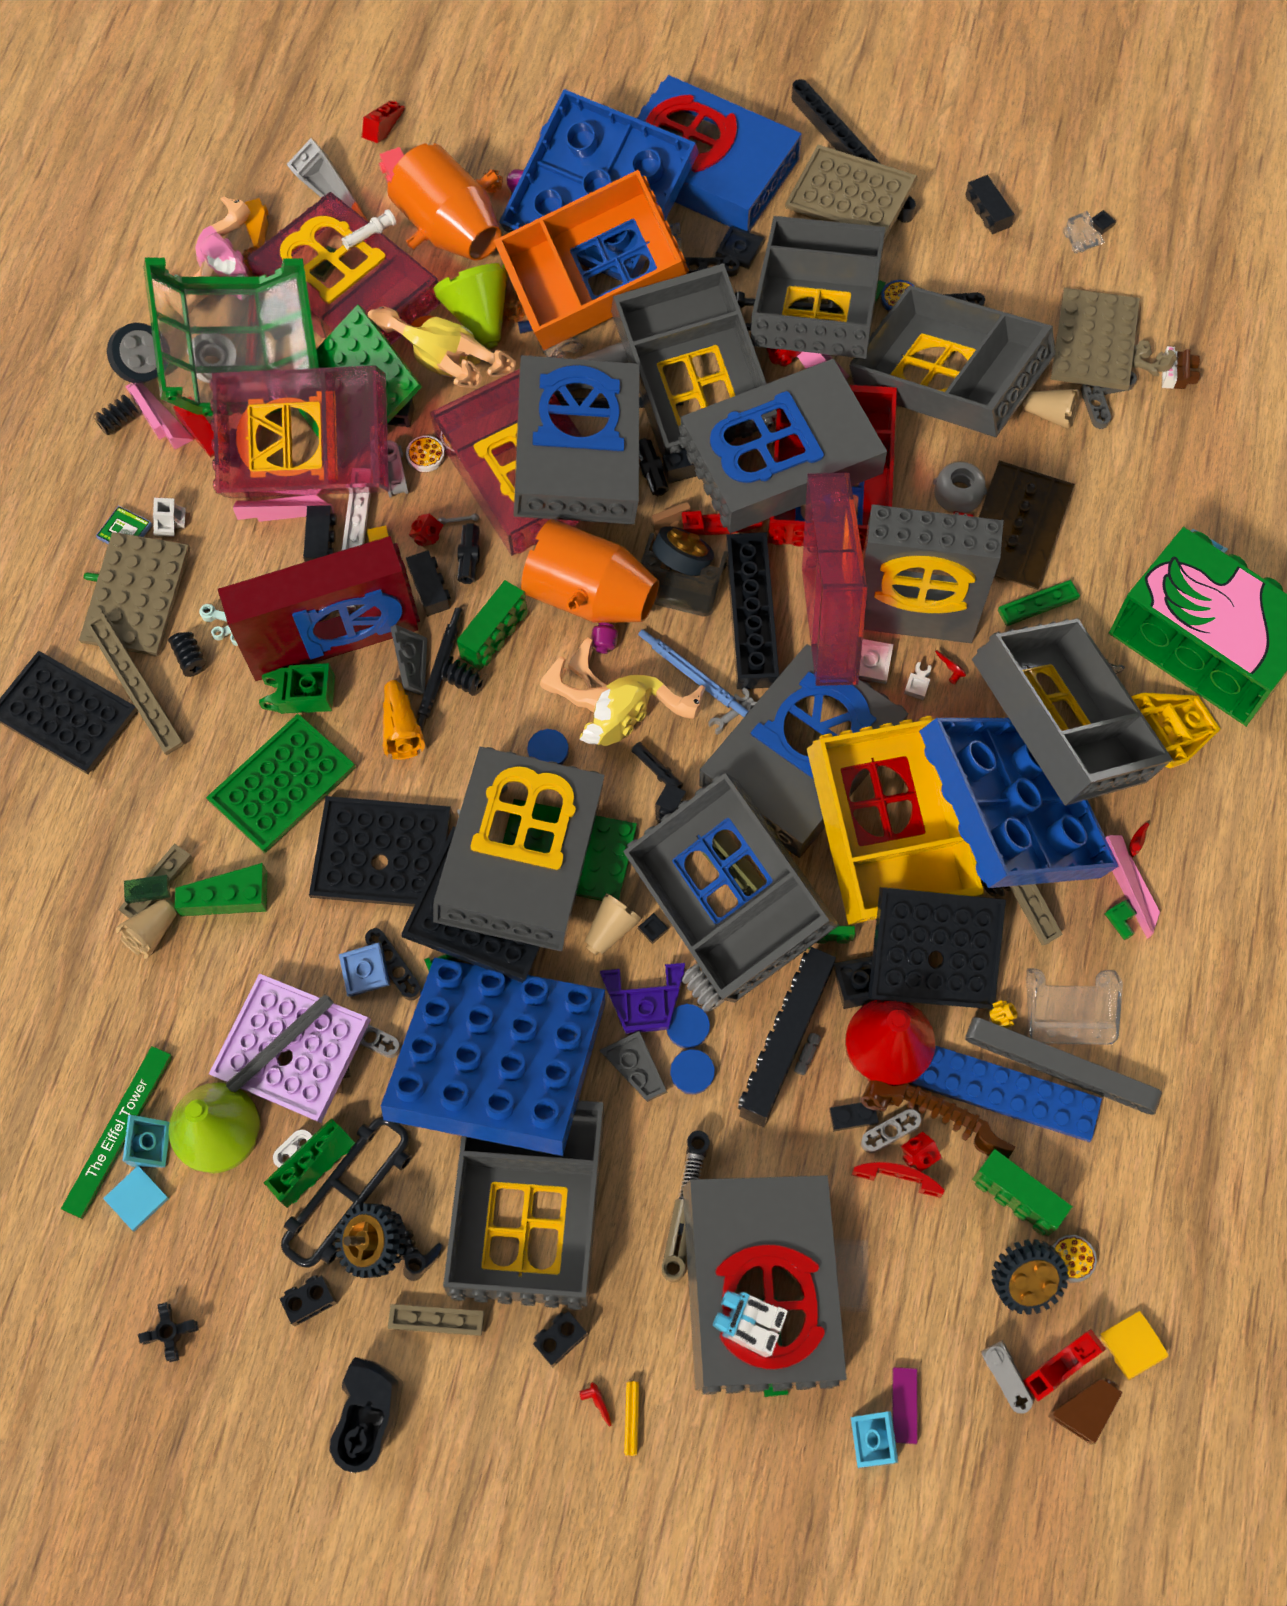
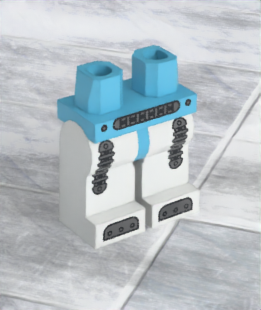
[712,1291,788,1357]

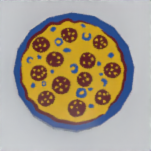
[881,280,914,312]

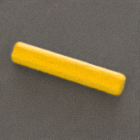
[624,1381,639,1456]

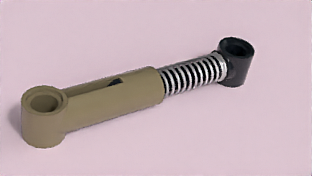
[662,1131,709,1282]

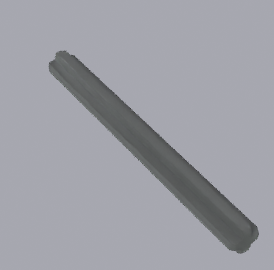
[226,994,333,1092]

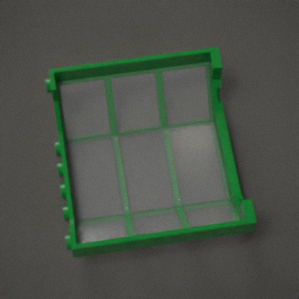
[143,258,322,416]

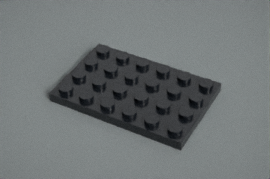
[0,650,138,775]

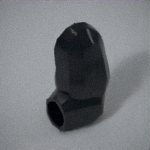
[329,1357,403,1473]

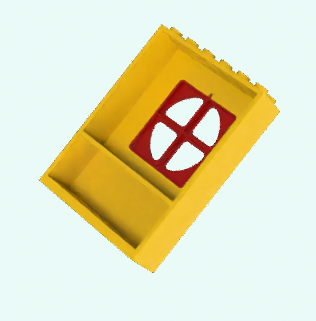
[807,716,984,925]

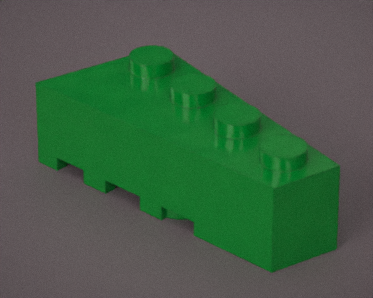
[175,863,268,916]

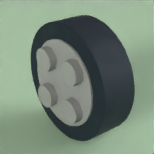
[107,323,169,383]

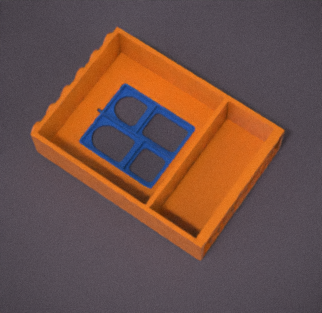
[494,170,689,350]

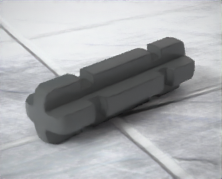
[794,1033,821,1075]

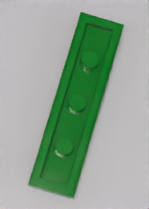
[998,580,1080,627]

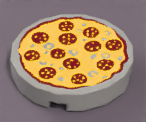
[1052,1235,1097,1283]

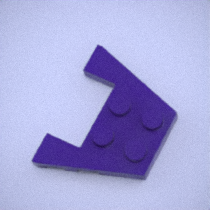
[600,963,686,1034]

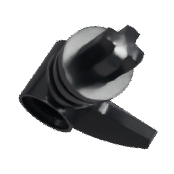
[395,1214,442,1281]

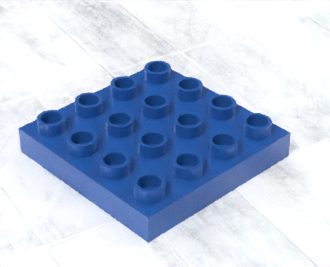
[499,89,699,282]
[919,718,1119,888]
[381,957,605,1156]

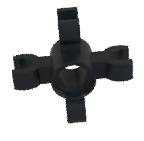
[138,1302,199,1362]

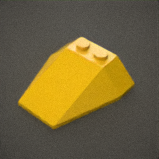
[1131,693,1221,769]

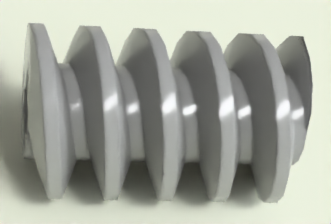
[682,963,725,1012]

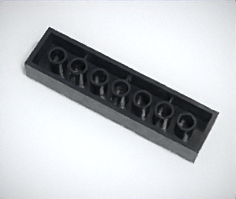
[726,532,779,689]
[737,947,836,1127]

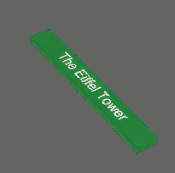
[61,1046,173,1220]

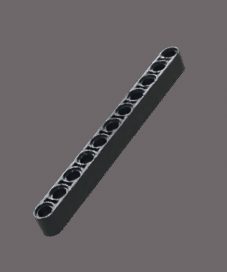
[791,79,916,223]

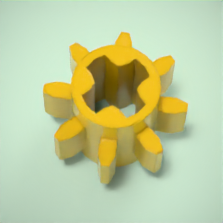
[989,1000,1018,1028]

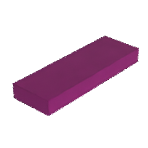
[892,1367,917,1444]

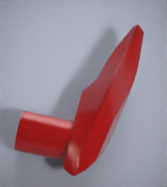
[935,650,966,684]
[1129,823,1149,858]
[579,1382,612,1427]

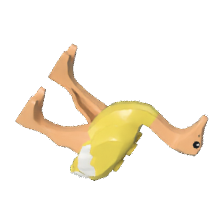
[368,306,516,388]
[540,637,705,746]

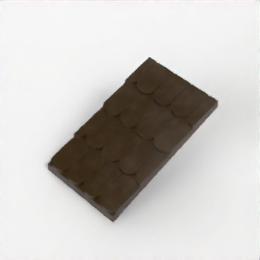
[979,460,1074,590]

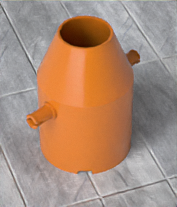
[387,143,501,261]
[521,519,659,623]

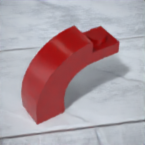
[1023,1329,1106,1401]

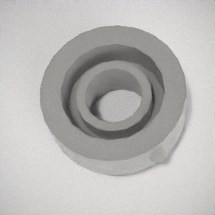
[933,462,987,513]

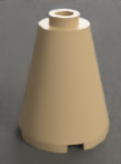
[1023,389,1079,429]
[585,893,642,955]
[116,899,177,959]

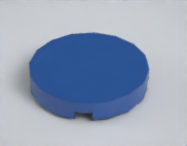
[527,729,569,765]
[666,1004,710,1049]
[670,1049,715,1095]

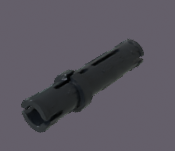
[631,742,683,789]

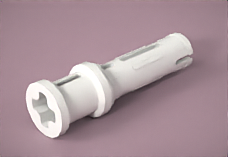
[341,209,396,250]

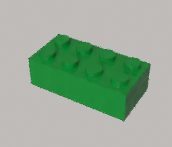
[456,580,528,671]
[972,1149,1073,1236]

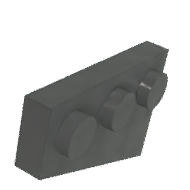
[391,624,427,695]
[599,1031,667,1102]

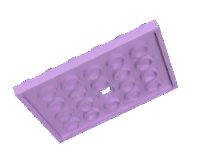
[209,974,371,1123]

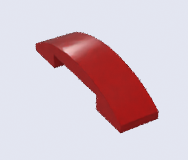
[681,511,762,535]
[851,1162,945,1198]

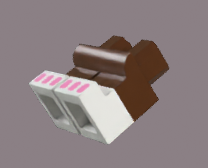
[1162,346,1200,389]

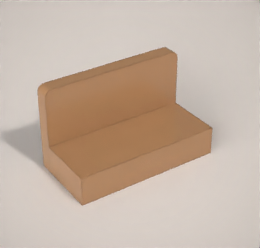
[651,502,691,536]

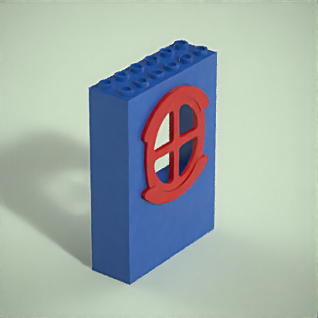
[637,75,802,232]

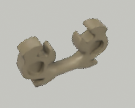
[1132,340,1177,376]

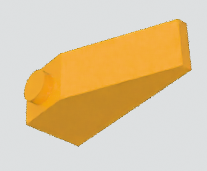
[244,198,269,258]

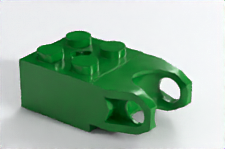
[259,663,335,714]

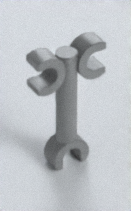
[708,688,757,735]

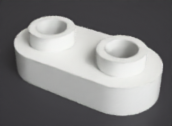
[273,1130,312,1168]

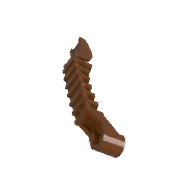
[861,1080,1016,1159]

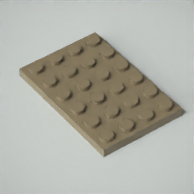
[785,145,917,241]
[1050,288,1140,391]
[79,532,190,656]

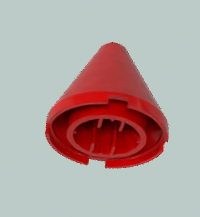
[845,1000,935,1087]

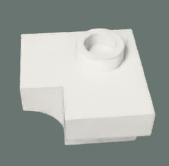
[153,498,186,537]

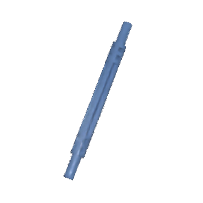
[638,629,749,717]

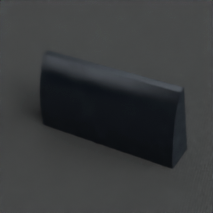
[834,956,876,1009]

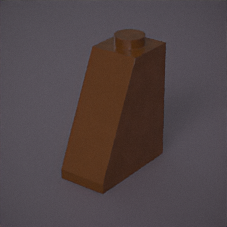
[1048,1378,1123,1445]

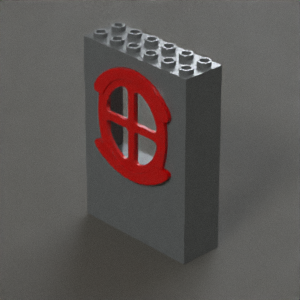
[683,1175,847,1395]

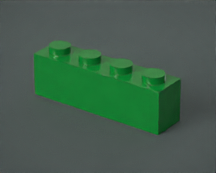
[263,1118,355,1208]

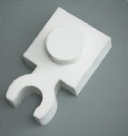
[904,662,931,700]

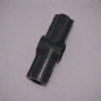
[639,438,669,497]
[457,523,480,584]

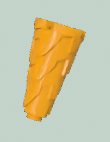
[382,680,425,760]

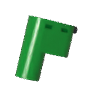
[1105,899,1137,941]

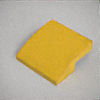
[1100,1311,1169,1380]

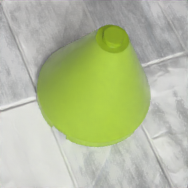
[433,263,508,349]
[169,1083,261,1174]

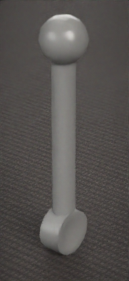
[438,514,479,525]

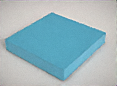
[103,1166,169,1232]

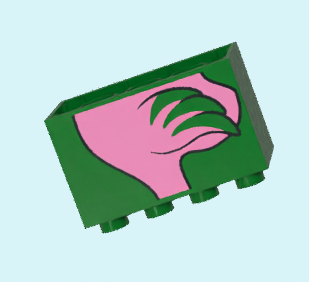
[1108,526,1287,727]

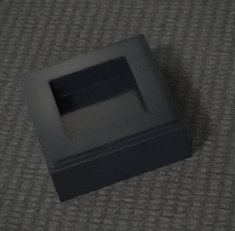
[1089,210,1116,235]
[638,913,668,944]

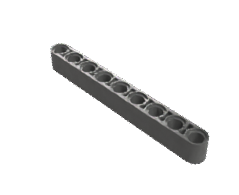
[965,1017,1162,1115]

